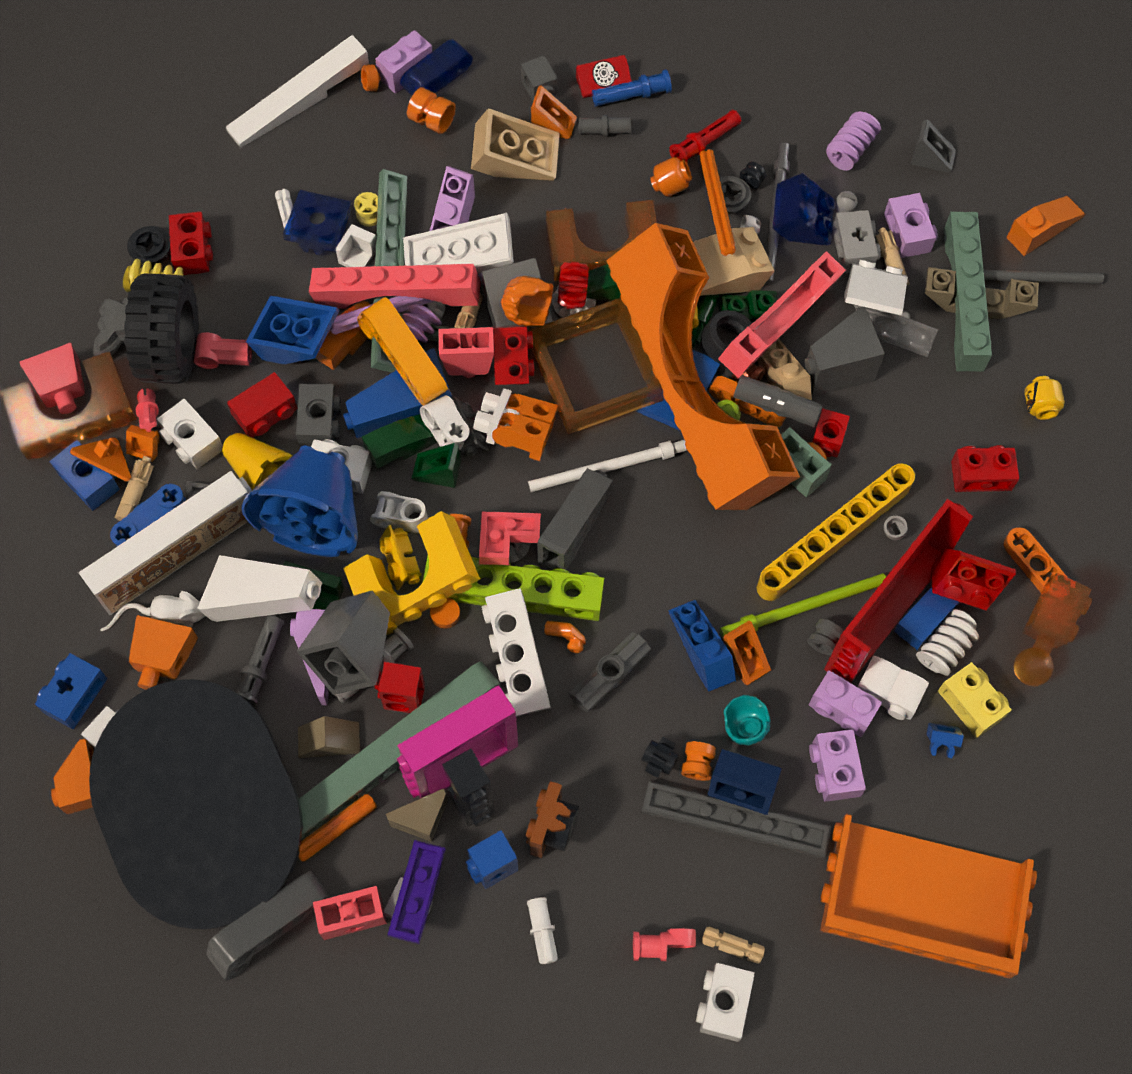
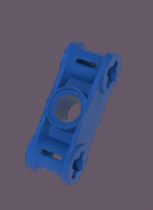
[110,484,186,546]

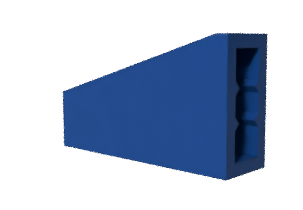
[343,348,452,438]

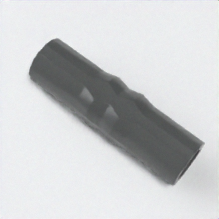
[733,375,823,427]

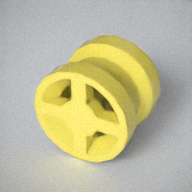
[354,192,378,227]

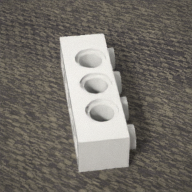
[482,588,551,717]

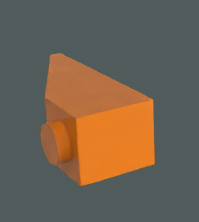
[1006,196,1085,256]

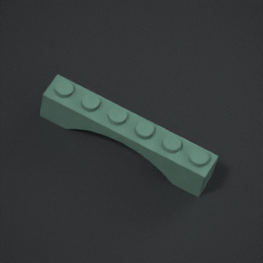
[943,212,992,372]

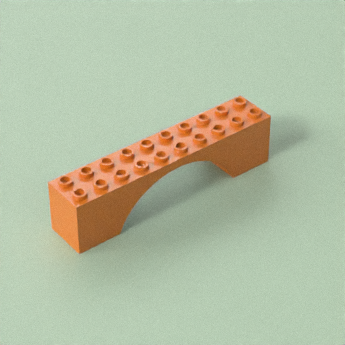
[607,223,800,510]

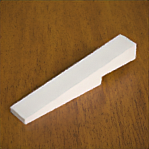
[226,35,369,148]

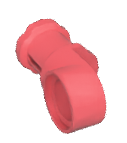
[633,929,696,961]

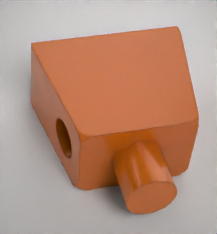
[129,615,198,690]

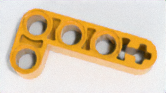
[357,297,448,406]

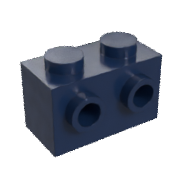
[707,749,782,815]

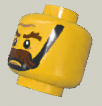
[1024,376,1065,420]

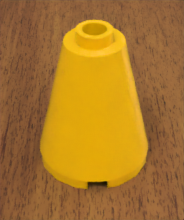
[222,433,293,490]

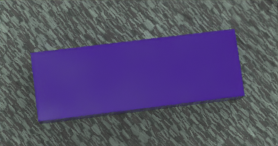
[387,840,446,945]

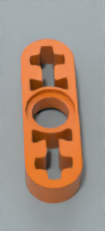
[709,376,786,427]
[1004,527,1072,602]

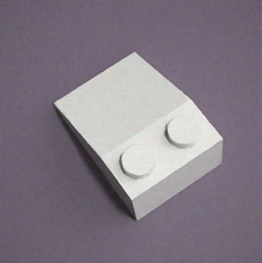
[844,259,908,315]

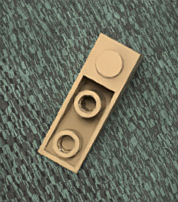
[757,339,812,400]

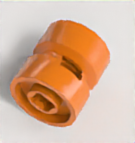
[407,87,456,134]

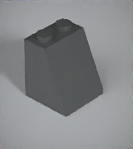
[479,258,553,335]
[804,307,885,397]
[296,591,390,695]

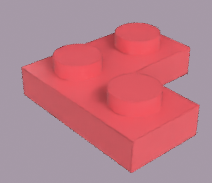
[479,512,541,565]

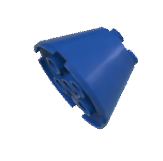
[241,445,358,557]

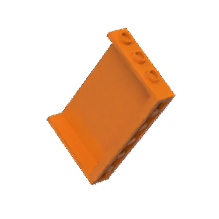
[820,814,1037,979]

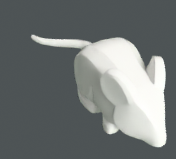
[100,591,206,631]

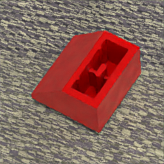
[931,548,1016,610]

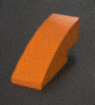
[315,300,371,370]

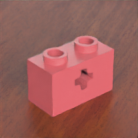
[313,886,387,940]

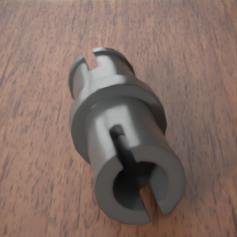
[579,115,631,136]

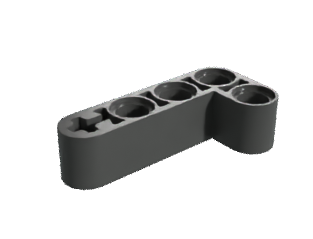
[206,871,331,981]

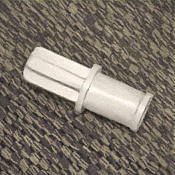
[527,897,558,964]

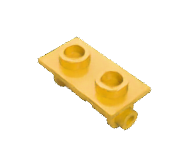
[379,525,421,590]

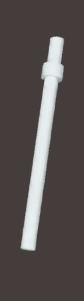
[528,440,687,492]

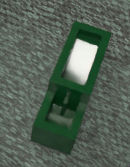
[361,414,438,469]

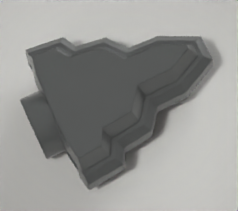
[93,297,128,360]

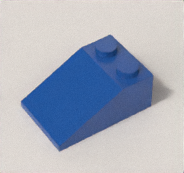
[246,296,340,364]

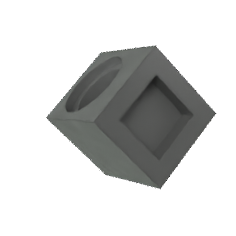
[521,55,558,101]

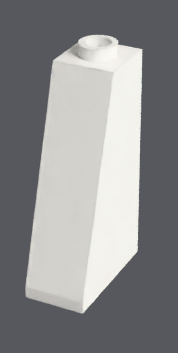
[197,555,322,622]

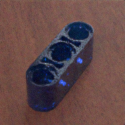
[400,39,473,96]

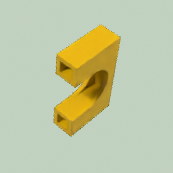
[343,511,480,635]

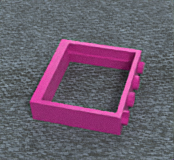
[396,685,518,799]

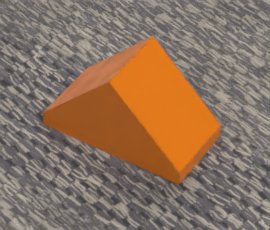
[531,86,577,139]
[723,620,771,685]

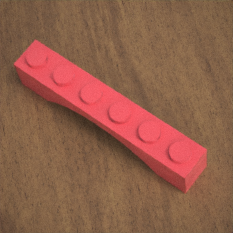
[718,251,846,378]
[309,264,481,309]

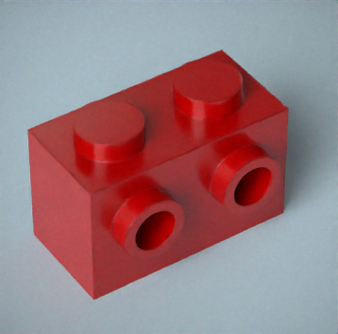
[492,325,534,385]
[227,372,298,438]
[951,445,1019,492]

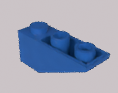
[668,600,736,692]

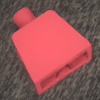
[438,327,494,378]
[19,343,85,414]

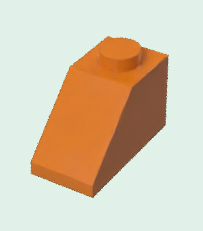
[51,738,94,814]

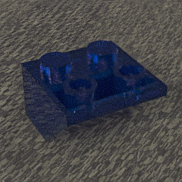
[772,173,835,246]

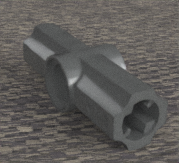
[569,632,651,713]

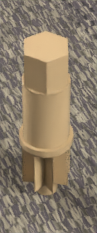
[876,228,910,285]
[454,293,483,328]
[115,456,154,521]

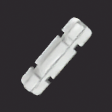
[275,189,300,238]

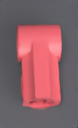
[194,332,252,369]

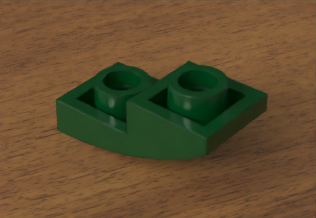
[718,290,778,323]

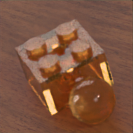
[1014,573,1092,686]

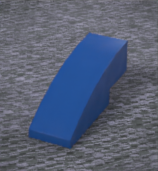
[894,587,960,650]

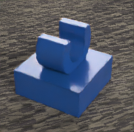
[927,723,964,759]

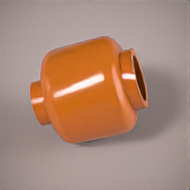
[650,157,692,197]

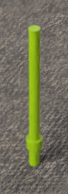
[720,573,886,638]

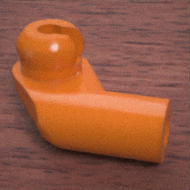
[544,621,586,653]

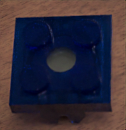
[283,190,353,255]

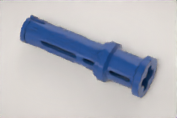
[592,69,672,107]

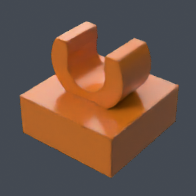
[126,425,160,462]

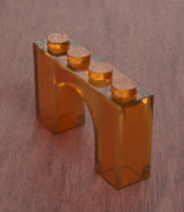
[546,200,657,281]
[0,352,137,460]

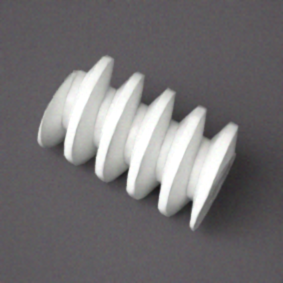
[916,609,979,676]

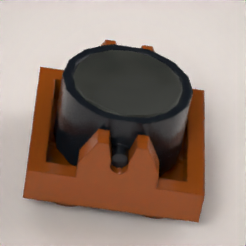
[526,781,579,858]

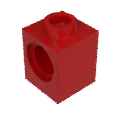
[812,408,850,458]

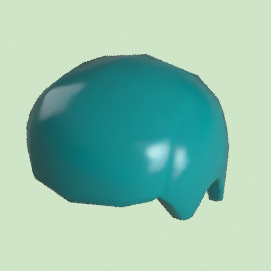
[723,695,771,746]

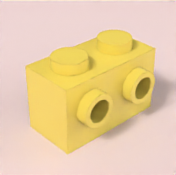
[938,662,1012,739]

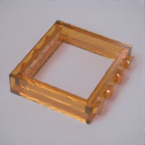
[527,298,663,435]

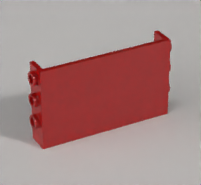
[824,499,973,683]

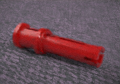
[669,109,742,163]

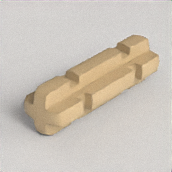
[702,926,765,964]

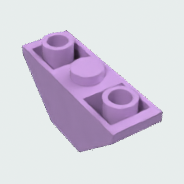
[430,166,475,231]

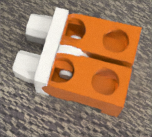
[473,389,558,461]

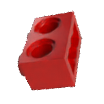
[169,211,213,275]
[375,662,425,713]

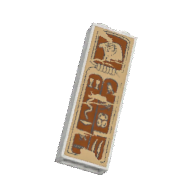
[79,471,252,615]

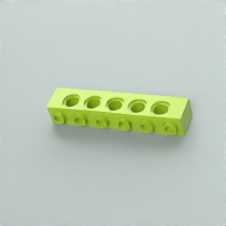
[423,556,604,621]

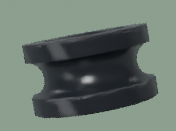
[740,161,767,189]

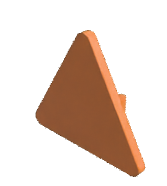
[70,437,131,482]

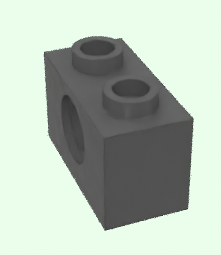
[296,384,341,447]

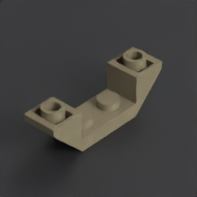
[925,267,1039,319]

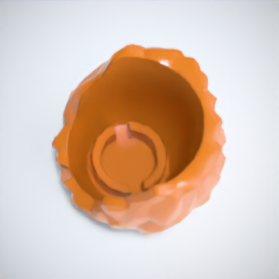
[501,276,553,326]

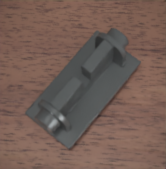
[452,397,489,457]

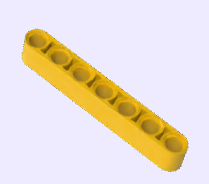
[757,463,915,601]

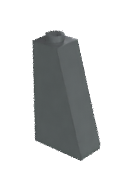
[537,468,613,571]

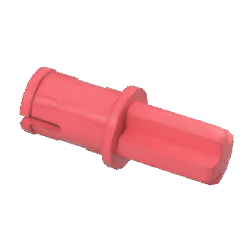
[136,388,159,432]

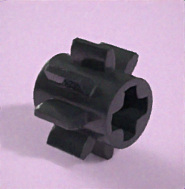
[641,737,679,778]

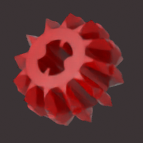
[557,261,589,309]

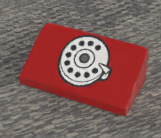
[576,55,632,98]

